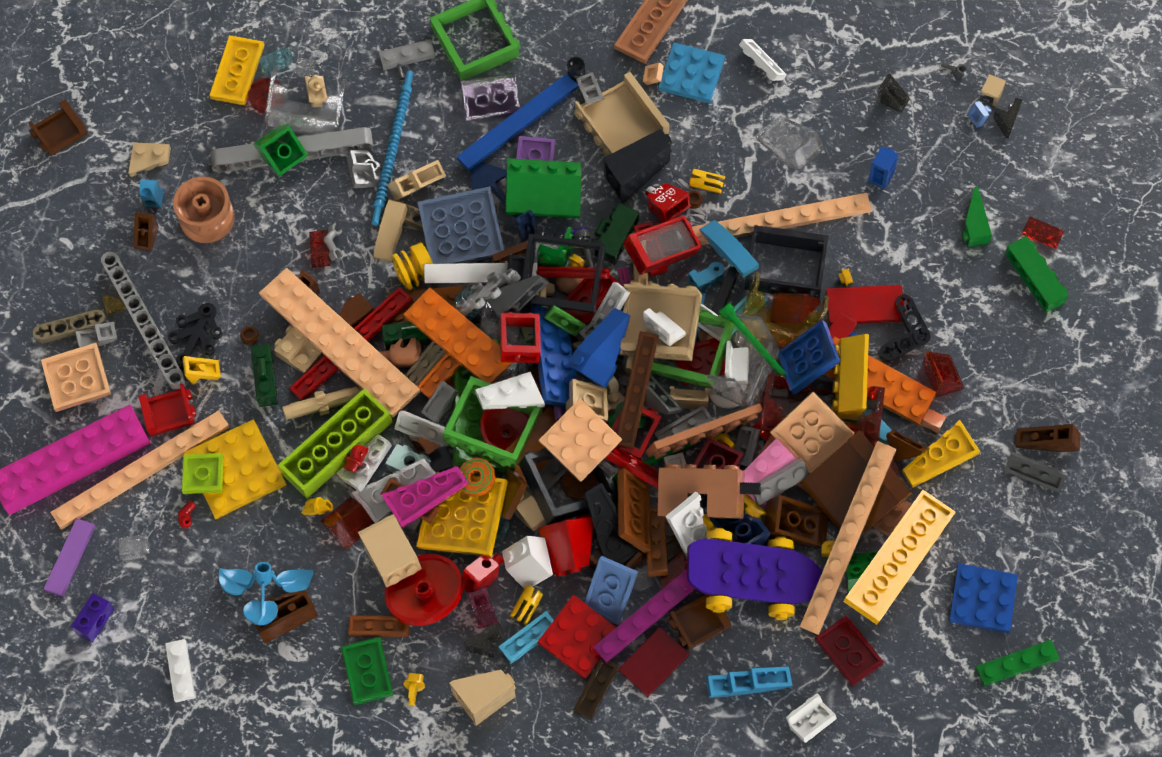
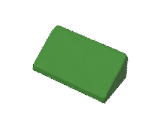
[544,305,586,337]

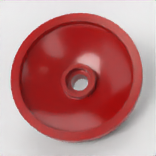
[479,407,531,450]

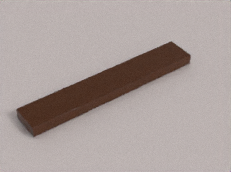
[617,331,659,449]

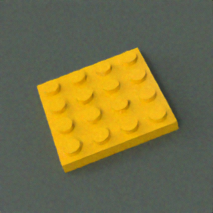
[183,419,286,519]
[416,472,508,557]

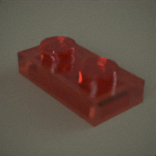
[1022,216,1064,249]
[309,230,331,268]

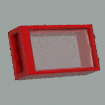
[623,215,702,275]

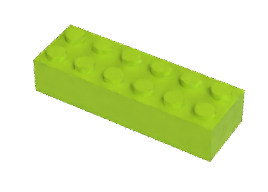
[278,389,393,499]

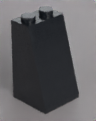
[603,129,672,204]

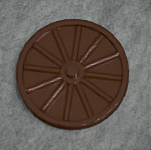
[562,470,597,500]

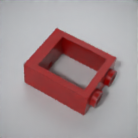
[499,312,541,363]
[612,408,661,460]

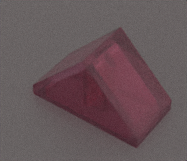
[467,586,498,629]

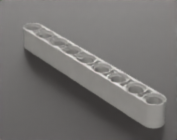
[210,127,373,173]
[101,252,187,391]

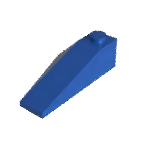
[567,308,630,388]

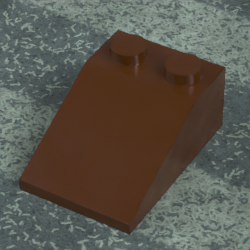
[764,495,829,549]

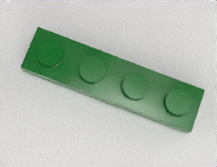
[975,640,1059,687]

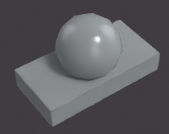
[421,381,459,424]

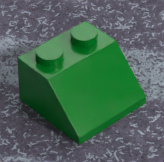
[253,123,308,177]

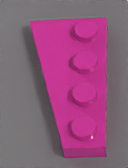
[381,466,469,528]

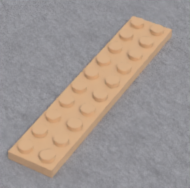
[259,268,420,418]

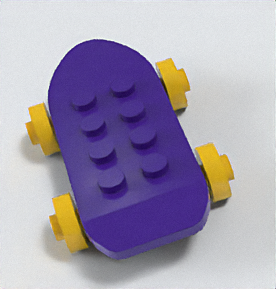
[687,528,823,620]

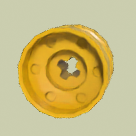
[392,242,433,291]

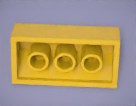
[832,334,869,420]

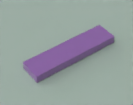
[44,518,96,597]

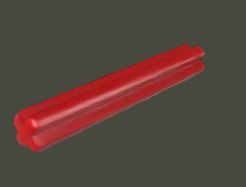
[536,266,610,279]

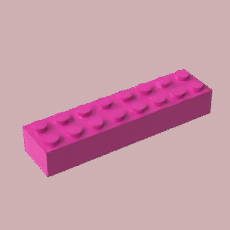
[0,405,151,515]

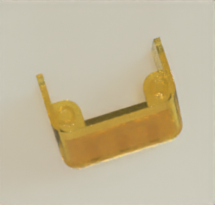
[740,272,829,348]

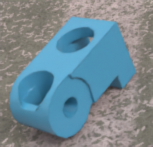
[139,179,164,208]
[688,262,725,293]

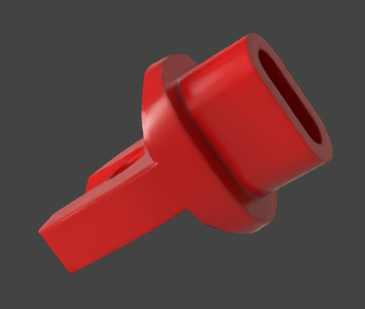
[343,445,369,473]

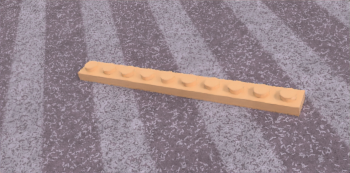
[692,193,872,245]
[50,410,230,530]
[800,441,896,635]

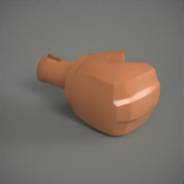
[379,338,422,368]

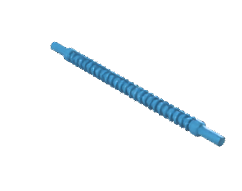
[371,71,414,226]

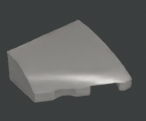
[347,150,390,188]

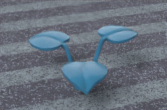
[219,562,313,625]

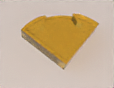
[102,296,126,315]

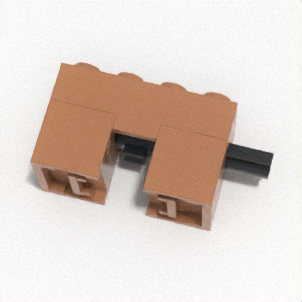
[657,464,762,519]

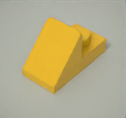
[183,356,221,385]

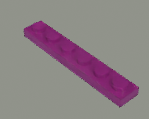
[593,570,695,663]

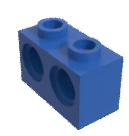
[868,146,899,189]

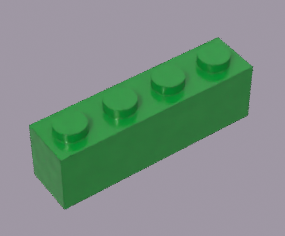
[1005,236,1068,313]

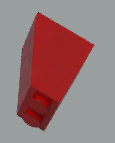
[538,517,593,577]

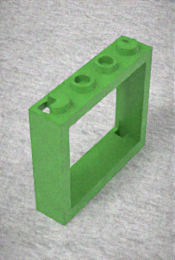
[430,0,520,82]
[651,310,735,389]
[443,376,543,470]

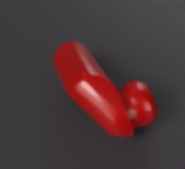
[178,500,196,528]

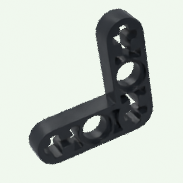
[878,294,931,362]

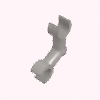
[324,223,343,261]

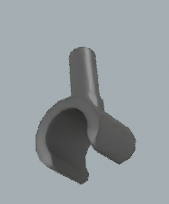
[941,62,967,78]

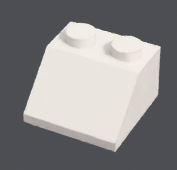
[502,536,553,588]

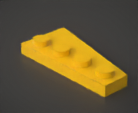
[902,420,980,488]

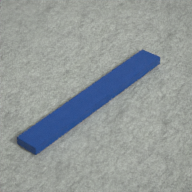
[457,74,578,171]

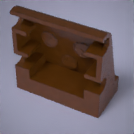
[800,430,912,535]

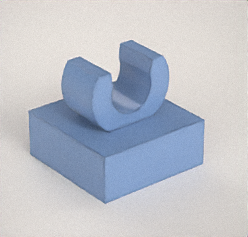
[967,101,992,128]

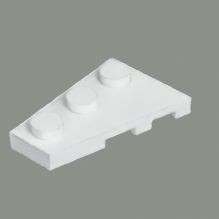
[476,372,545,409]
[336,434,392,492]

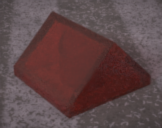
[770,293,821,323]
[922,351,964,398]
[320,497,375,550]

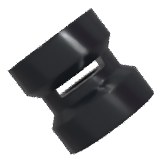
[567,57,585,81]

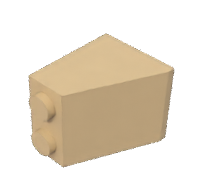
[358,514,422,588]
[450,670,516,726]

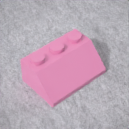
[744,439,797,510]

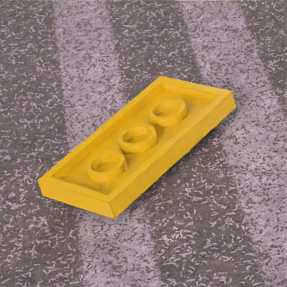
[209,35,265,105]

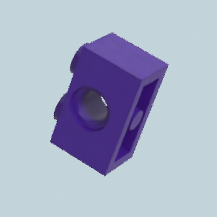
[71,593,114,643]

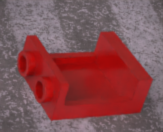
[138,384,197,437]

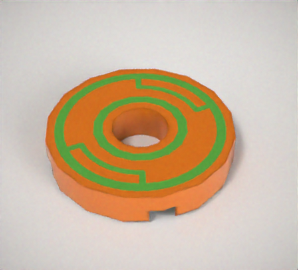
[460,458,496,497]

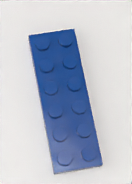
[530,304,576,409]

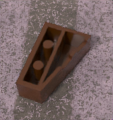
[244,590,318,644]

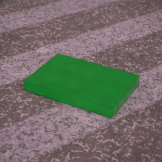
[341,637,394,705]

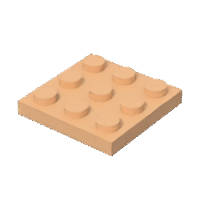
[41,343,112,412]
[770,392,854,473]
[538,398,622,482]

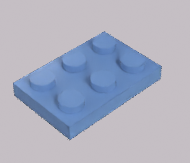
[584,556,638,625]

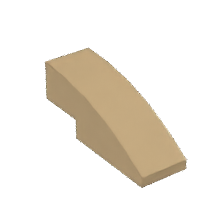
[387,160,446,201]
[373,200,408,262]

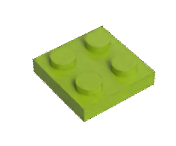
[182,453,224,494]

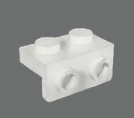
[786,693,837,743]

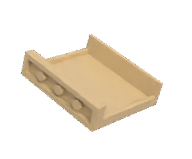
[574,72,669,157]
[620,282,702,361]

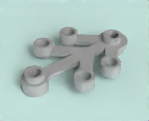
[456,269,521,316]

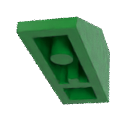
[961,186,992,247]

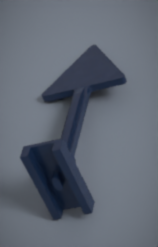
[471,162,538,243]

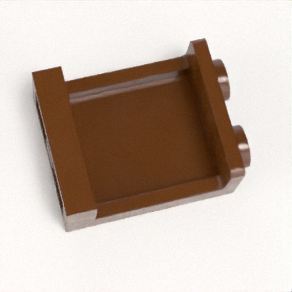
[28,100,88,156]
[668,594,731,650]

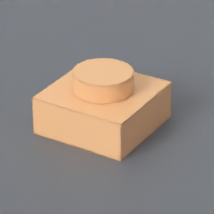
[643,63,664,85]

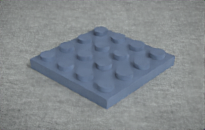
[418,186,504,264]

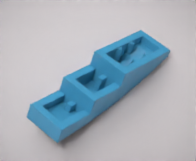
[699,220,759,278]
[705,667,792,698]

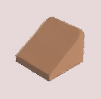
[921,409,946,433]

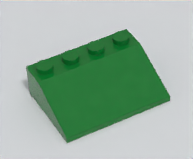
[505,158,581,218]

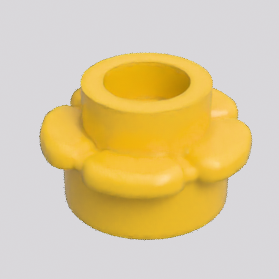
[568,254,585,268]
[839,268,853,286]

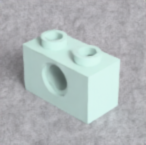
[386,444,433,473]

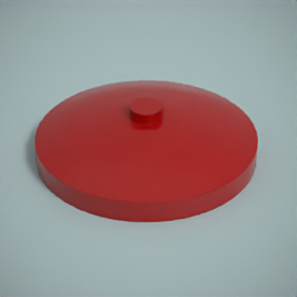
[384,554,464,626]

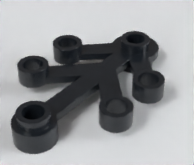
[168,303,223,370]

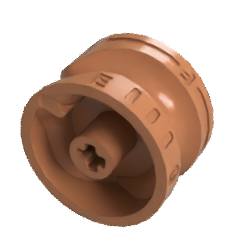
[173,177,235,243]

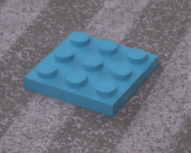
[658,43,725,104]

